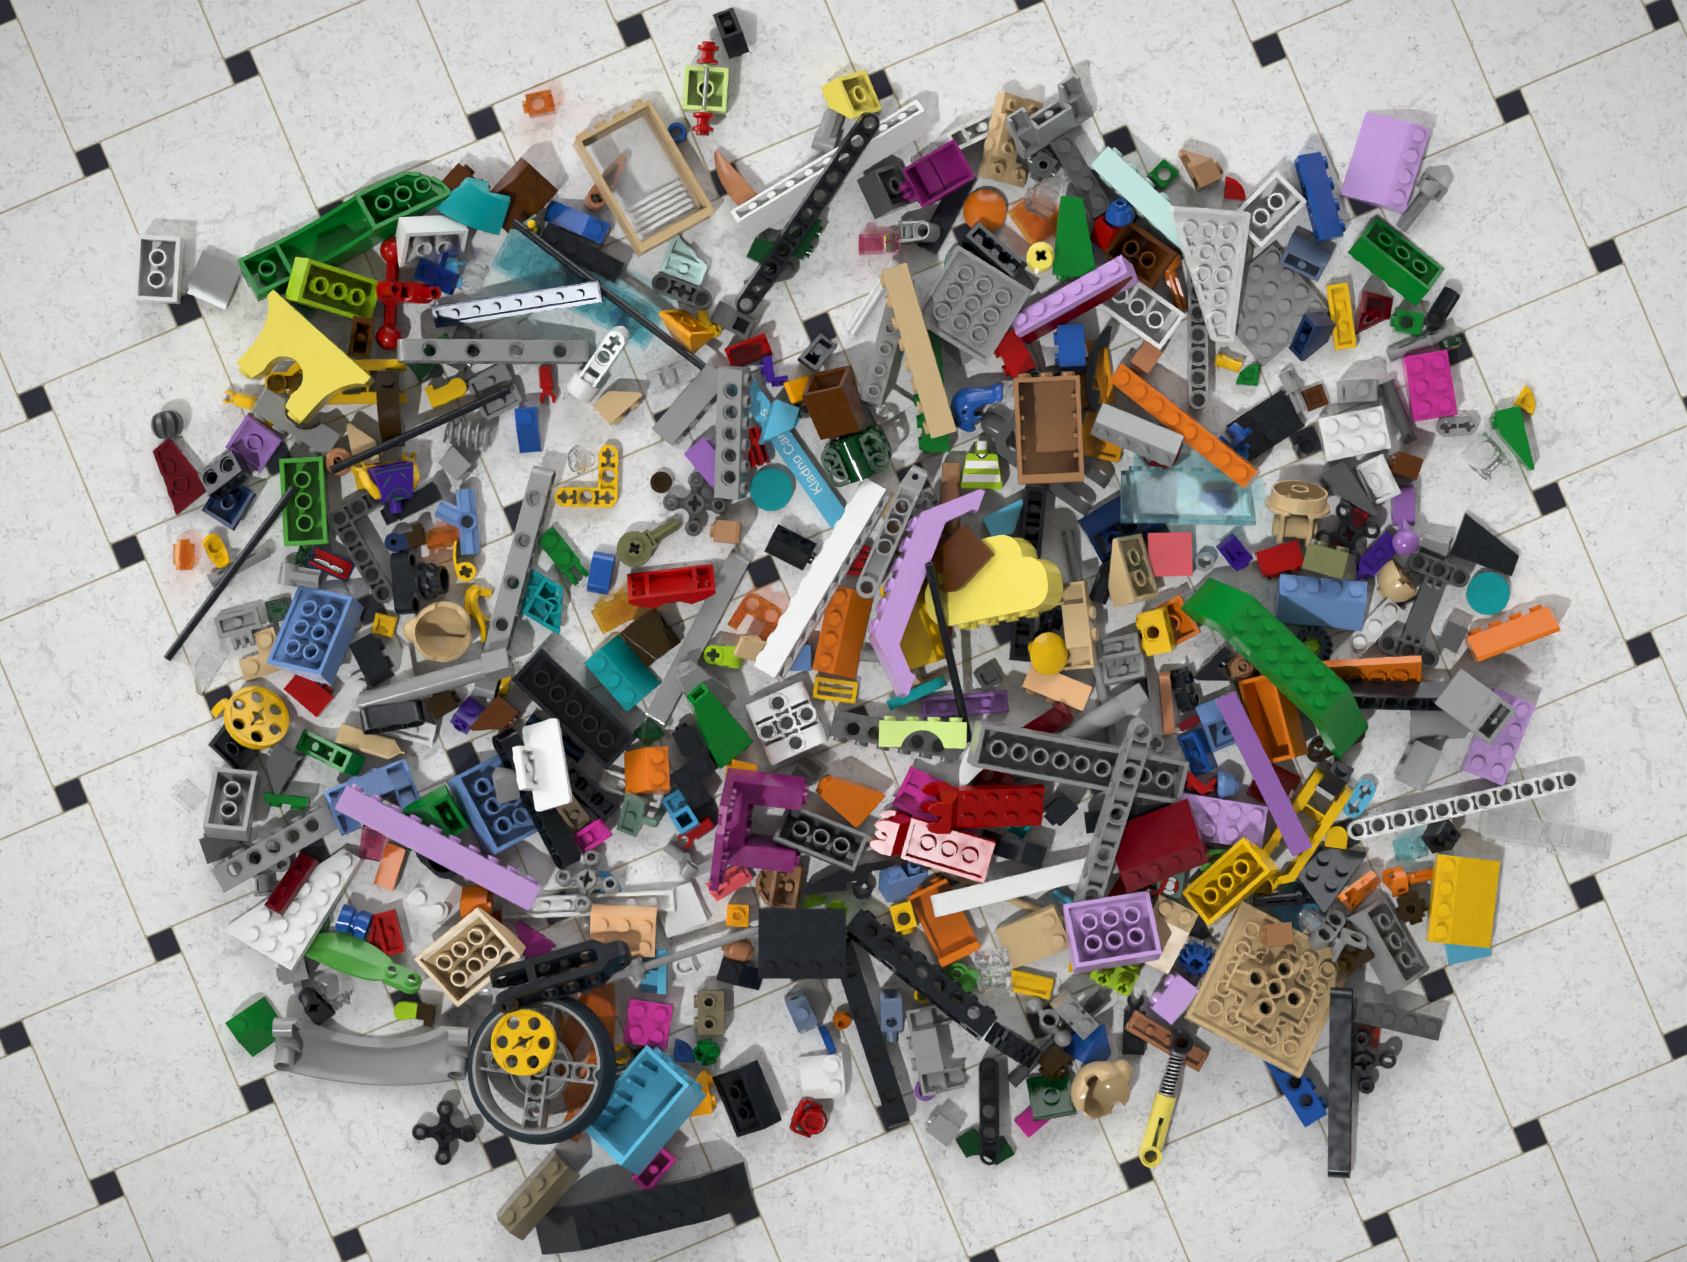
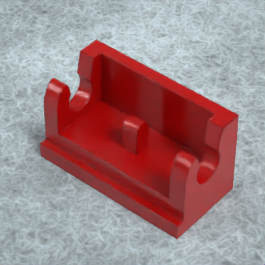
[724,333,773,367]

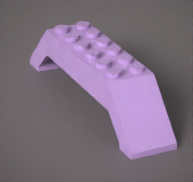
[867,489,985,698]

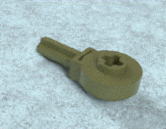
[616,518,681,568]

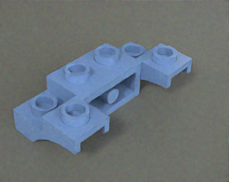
[324,758,420,836]

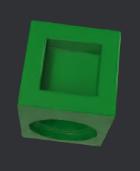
[1390,309,1424,337]

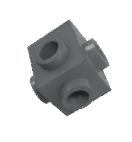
[1026,150,1059,183]

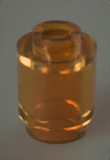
[424,525,458,551]
[173,539,195,570]

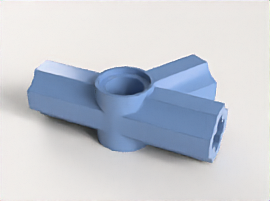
[434,489,480,555]

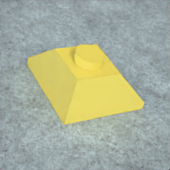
[820,70,882,119]

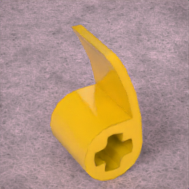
[453,541,478,582]

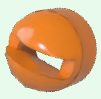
[832,1010,852,1030]

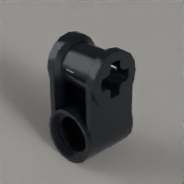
[298,987,336,1026]

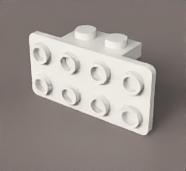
[512,718,572,812]

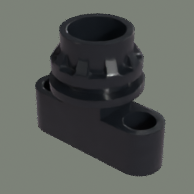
[390,551,450,615]

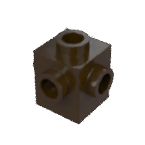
[1395,891,1428,925]

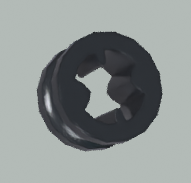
[853,880,872,900]

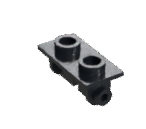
[1033,608,1063,641]
[1170,666,1199,713]

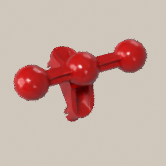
[375,236,442,351]

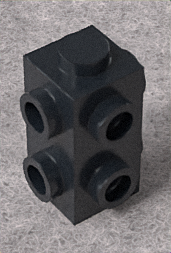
[764,524,817,571]

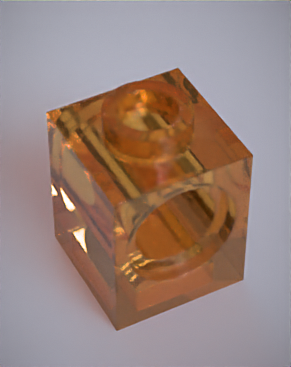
[522,89,556,118]

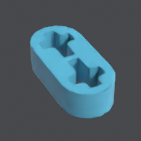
[1343,780,1375,818]

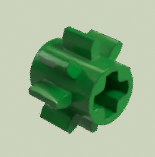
[693,1038,720,1066]

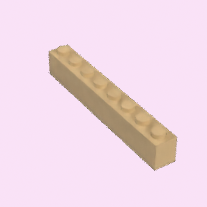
[879,262,957,439]

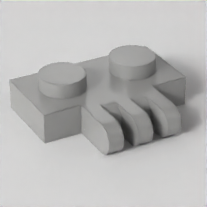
[214,607,263,651]

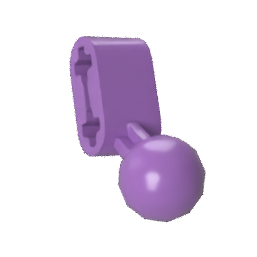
[1391,485,1420,556]

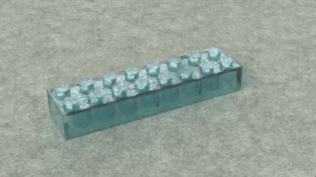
[490,228,662,351]

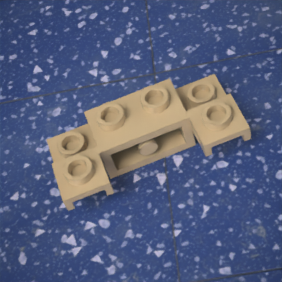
[978,92,1043,188]
[1058,580,1099,671]

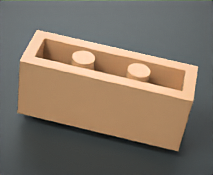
[1021,663,1093,714]

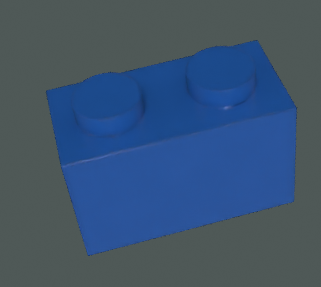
[1053,324,1086,373]

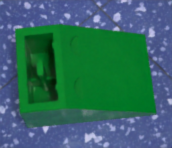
[402,784,469,851]

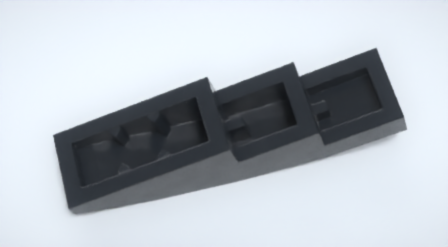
[803,860,889,894]

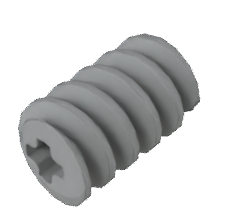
[443,419,491,453]

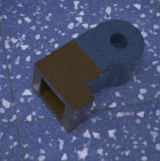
[384,523,428,552]

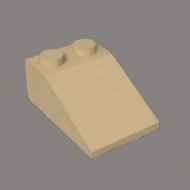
[1108,534,1159,608]
[1144,895,1199,975]
[995,903,1068,969]

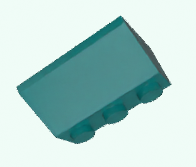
[584,635,661,712]

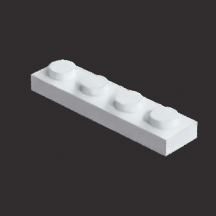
[1329,597,1404,661]

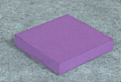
[225,412,284,473]

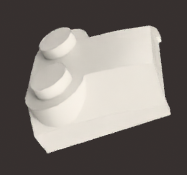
[405,869,462,925]
[799,1053,846,1100]

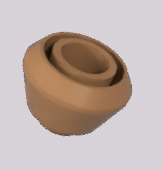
[1226,653,1256,682]

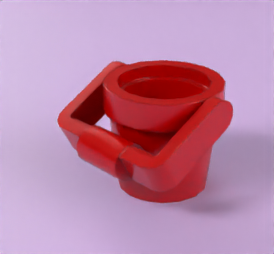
[789,1098,827,1138]

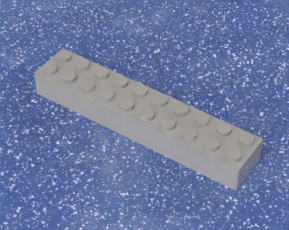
[967,719,1189,804]

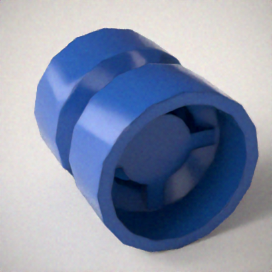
[335,904,373,940]

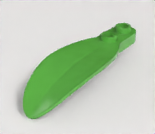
[305,933,422,994]

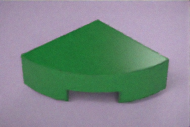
[1235,364,1260,386]

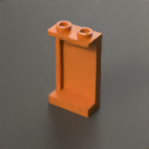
[908,875,981,967]

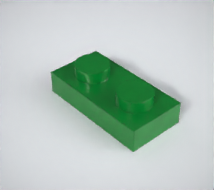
[264,792,311,810]

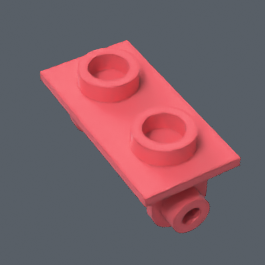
[706,866,754,902]

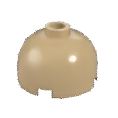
[1377,558,1418,602]

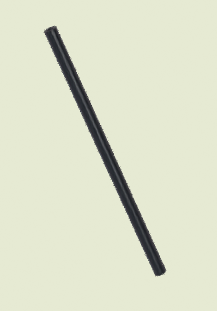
[329,385,511,475]
[925,562,972,743]

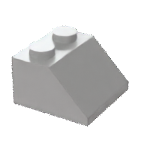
[1394,740,1442,791]

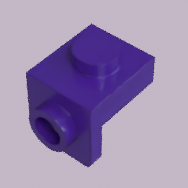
[760,356,788,387]
[1216,533,1253,571]
[450,696,486,735]

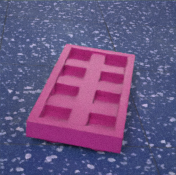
[892,766,977,834]

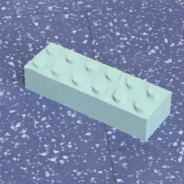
[1089,146,1185,259]

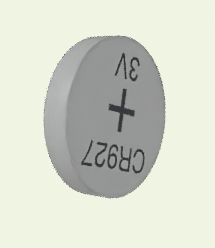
[446,1004,472,1027]

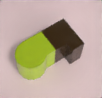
[394,1000,436,1027]

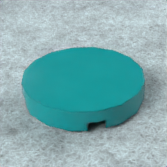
[750,468,792,511]
[1466,572,1510,615]

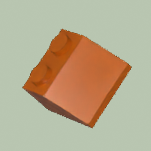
[624,746,670,795]

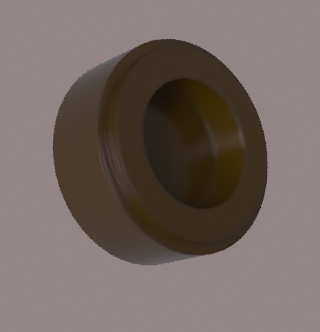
[650,472,672,493]

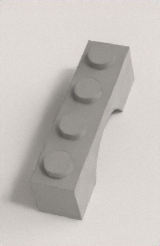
[251,387,340,457]

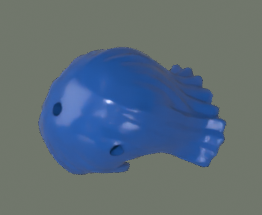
[950,382,1004,432]

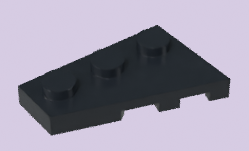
[1450,513,1519,576]

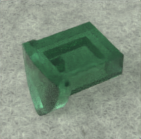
[633,716,665,747]

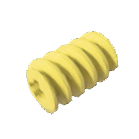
[1026,242,1055,273]

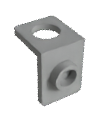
[1331,927,1367,962]

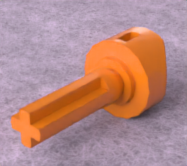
[1164,248,1188,311]
[1382,866,1433,898]

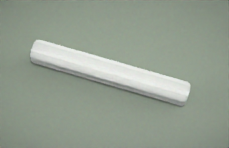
[846,259,900,336]

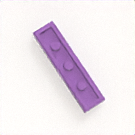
[920,690,1009,719]

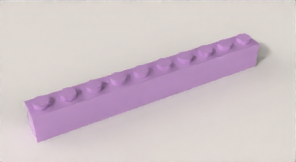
[334,783,541,911]

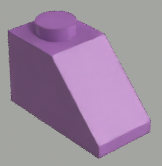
[684,437,716,488]

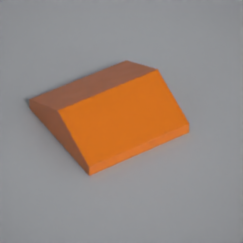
[1151,594,1201,646]

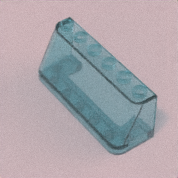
[1120,466,1256,526]

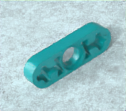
[886,675,948,711]

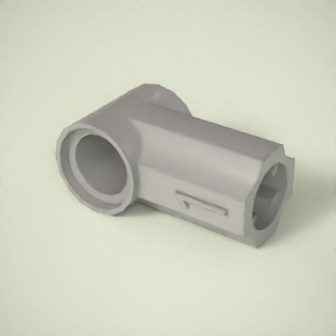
[811,108,844,153]
[278,562,323,589]

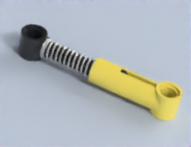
[1138,1028,1193,1168]

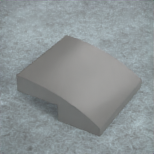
[186,250,242,309]
[465,364,524,422]
[1097,632,1148,686]

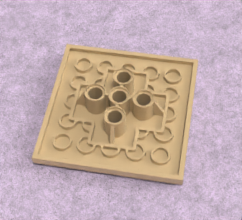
[1184,901,1348,1078]

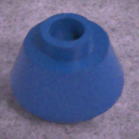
[1105,199,1135,227]

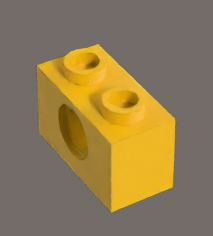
[1136,606,1177,656]

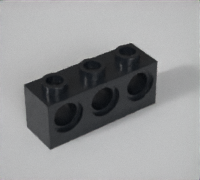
[959,222,1027,280]
[567,761,621,823]

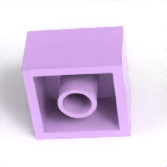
[1149,971,1199,1025]

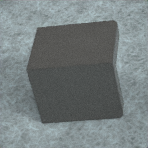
[1437,620,1468,653]

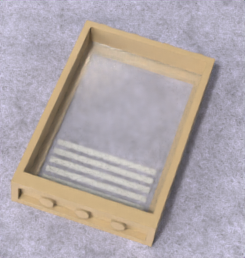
[572,100,715,257]

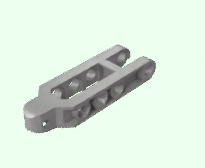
[856,465,927,599]

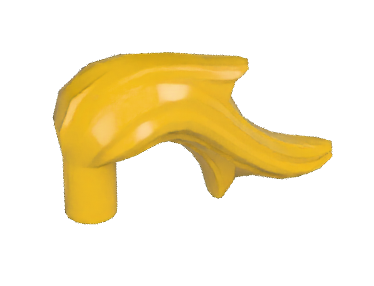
[464,584,492,643]

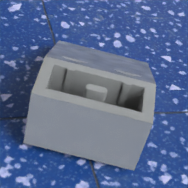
[1434,669,1517,745]

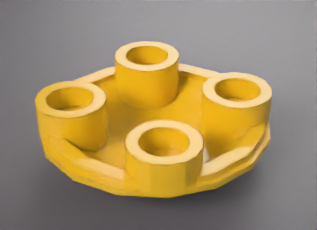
[1028,632,1068,676]

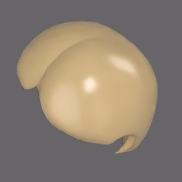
[403,601,472,662]
[1070,1060,1133,1120]

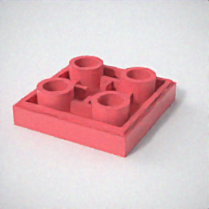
[1148,532,1193,577]

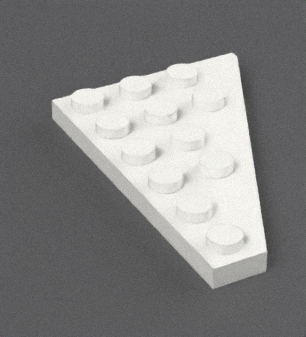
[1170,206,1251,343]
[224,849,363,972]

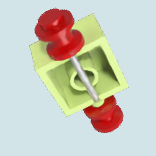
[682,41,729,136]

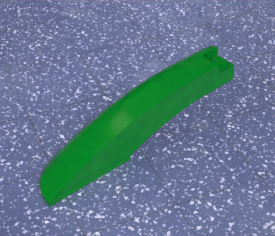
[238,172,451,302]

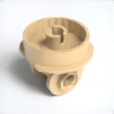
[1265,480,1331,547]

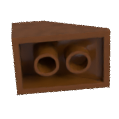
[490,157,559,234]
[1103,222,1178,290]

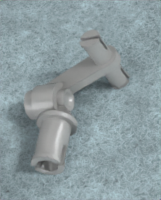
[663,840,712,881]

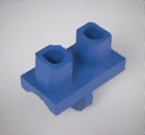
[1219,422,1252,459]

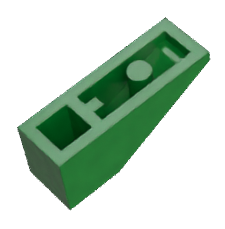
[1489,406,1535,471]
[295,729,366,776]

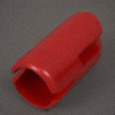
[748,426,771,469]

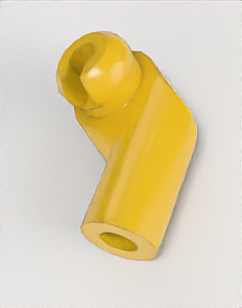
[697,310,722,338]

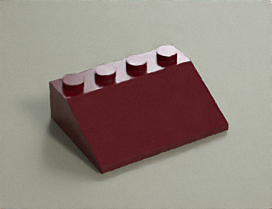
[1115,798,1212,893]

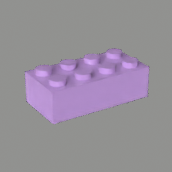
[1459,688,1536,786]
[1181,793,1268,849]

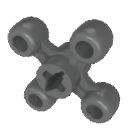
[663,472,728,537]

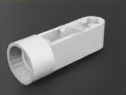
[566,326,630,403]

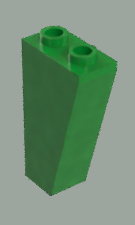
[1052,196,1096,281]
[686,682,754,770]

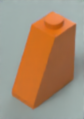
[815,774,886,828]

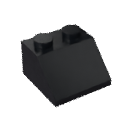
[208,709,264,770]

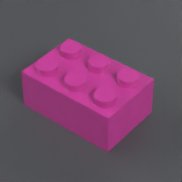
[1401,350,1458,423]

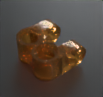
[727,593,782,641]

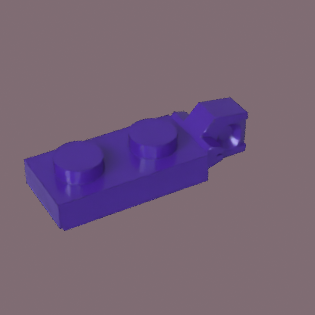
[1351,531,1396,581]

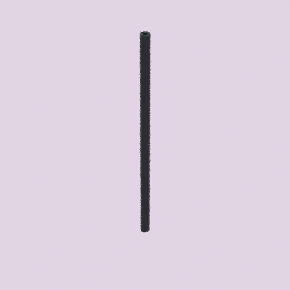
[164,485,298,661]

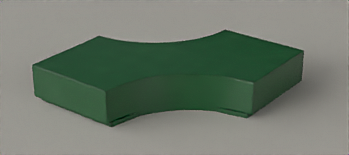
[955,1128,1015,1166]

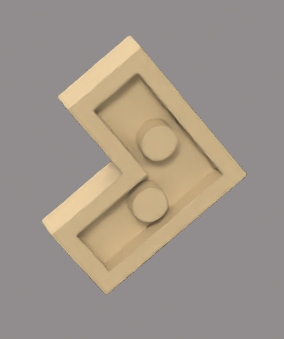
[239,627,282,681]

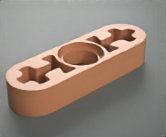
[1158,671,1175,735]

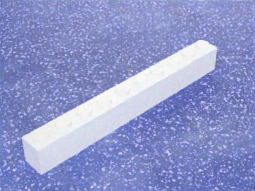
[730,99,934,240]
[754,478,893,682]

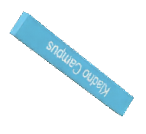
[733,379,845,529]

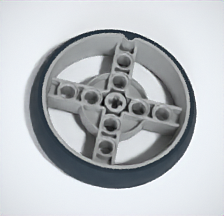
[467,996,617,1145]

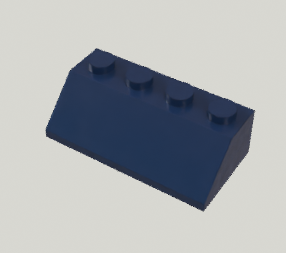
[1078,476,1176,563]

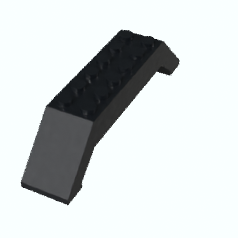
[535,1162,754,1255]

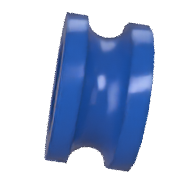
[667,122,687,143]

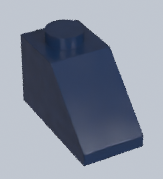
[1289,311,1336,361]

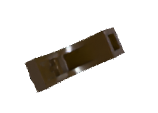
[376,370,405,447]

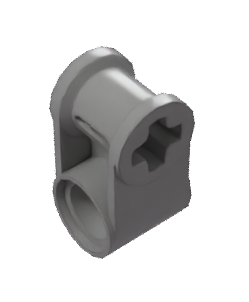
[898,220,940,245]

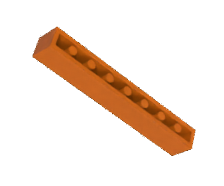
[1108,363,1261,489]

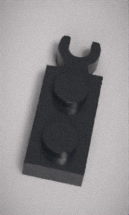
[1122,995,1146,1055]

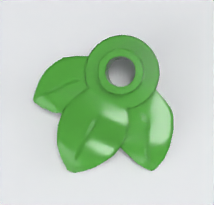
[941,962,984,1001]

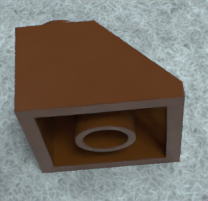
[469,695,521,731]

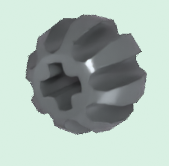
[151,410,184,439]

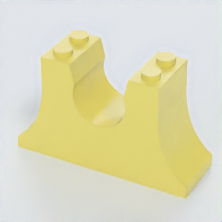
[237,290,376,425]

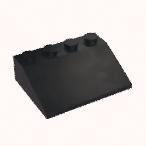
[758,908,846,979]

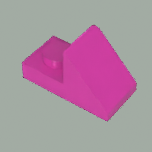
[573,817,613,854]

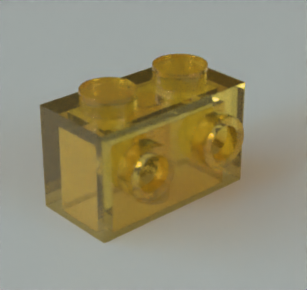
[591,589,642,634]

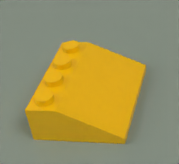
[1425,854,1500,948]

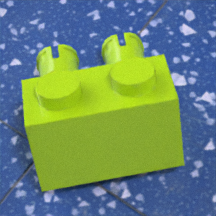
[1089,964,1142,997]

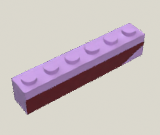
[1012,255,1139,344]

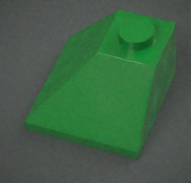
[225,996,279,1057]

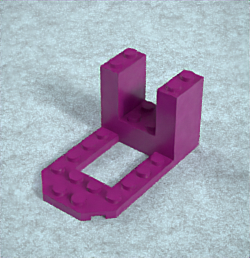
[709,768,809,891]

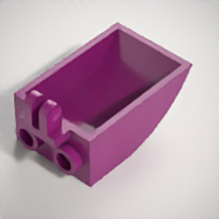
[898,138,975,208]

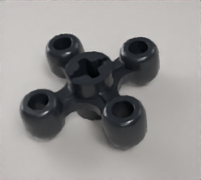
[1315,502,1381,565]
[1352,1029,1397,1094]
[412,1100,477,1166]

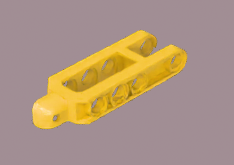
[265,359,407,405]
[1253,767,1353,894]

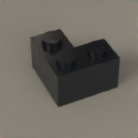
[669,750,718,811]

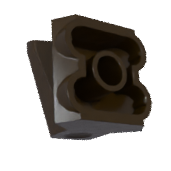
[620,609,681,668]

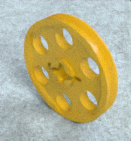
[224,686,289,750]
[491,1009,557,1076]

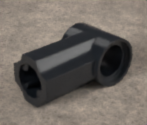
[1424,286,1460,330]
[1089,561,1111,605]

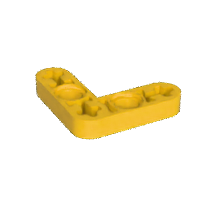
[554,445,619,508]

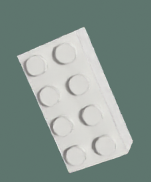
[1097,282,1186,350]

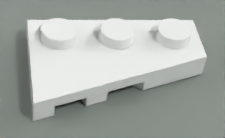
[349,645,415,699]

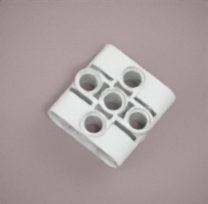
[745,680,829,765]

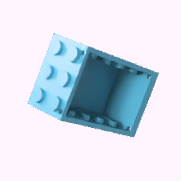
[584,1045,707,1175]

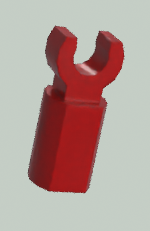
[538,366,556,404]
[677,816,716,849]

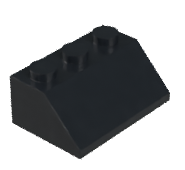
[713,1060,782,1137]

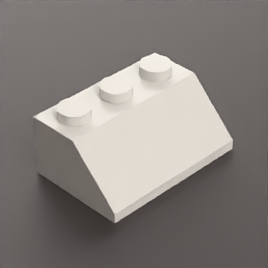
[396,215,469,268]

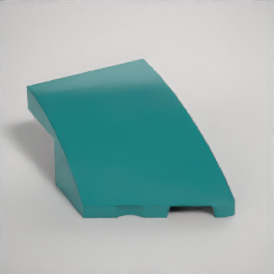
[437,177,510,235]
[512,569,563,635]

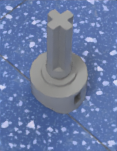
[1396,173,1448,232]

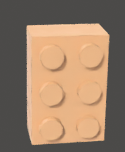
[589,904,658,957]

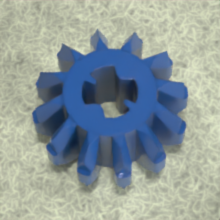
[1179,940,1214,978]

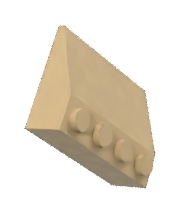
[414,907,526,1007]

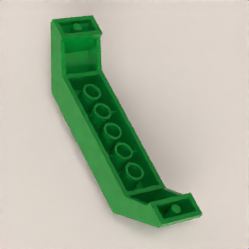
[1180,577,1368,759]

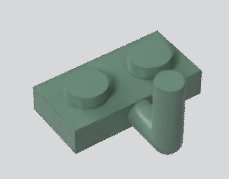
[616,792,666,837]

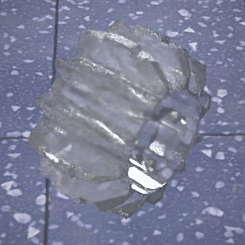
[458,259,489,297]

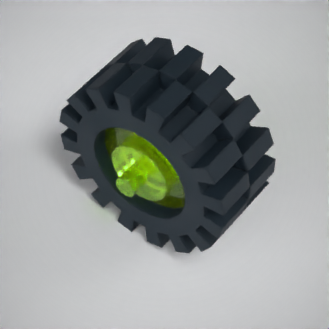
[1296,627,1334,661]

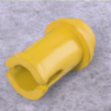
[1214,352,1243,374]

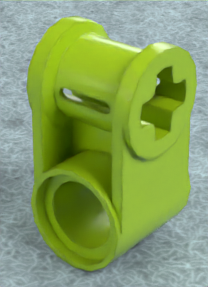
[702,645,744,669]

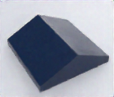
[202,484,257,531]

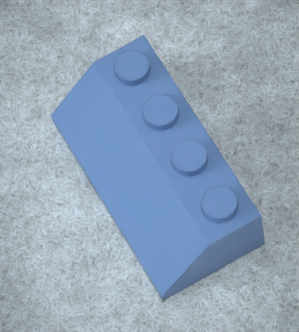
[1275,574,1367,631]

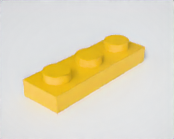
[1325,283,1357,351]

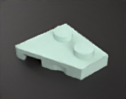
[659,235,708,287]

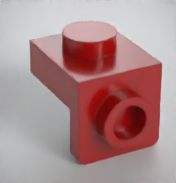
[1184,771,1217,796]

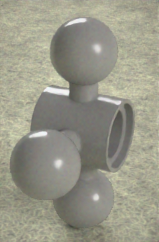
[1026,997,1072,1047]

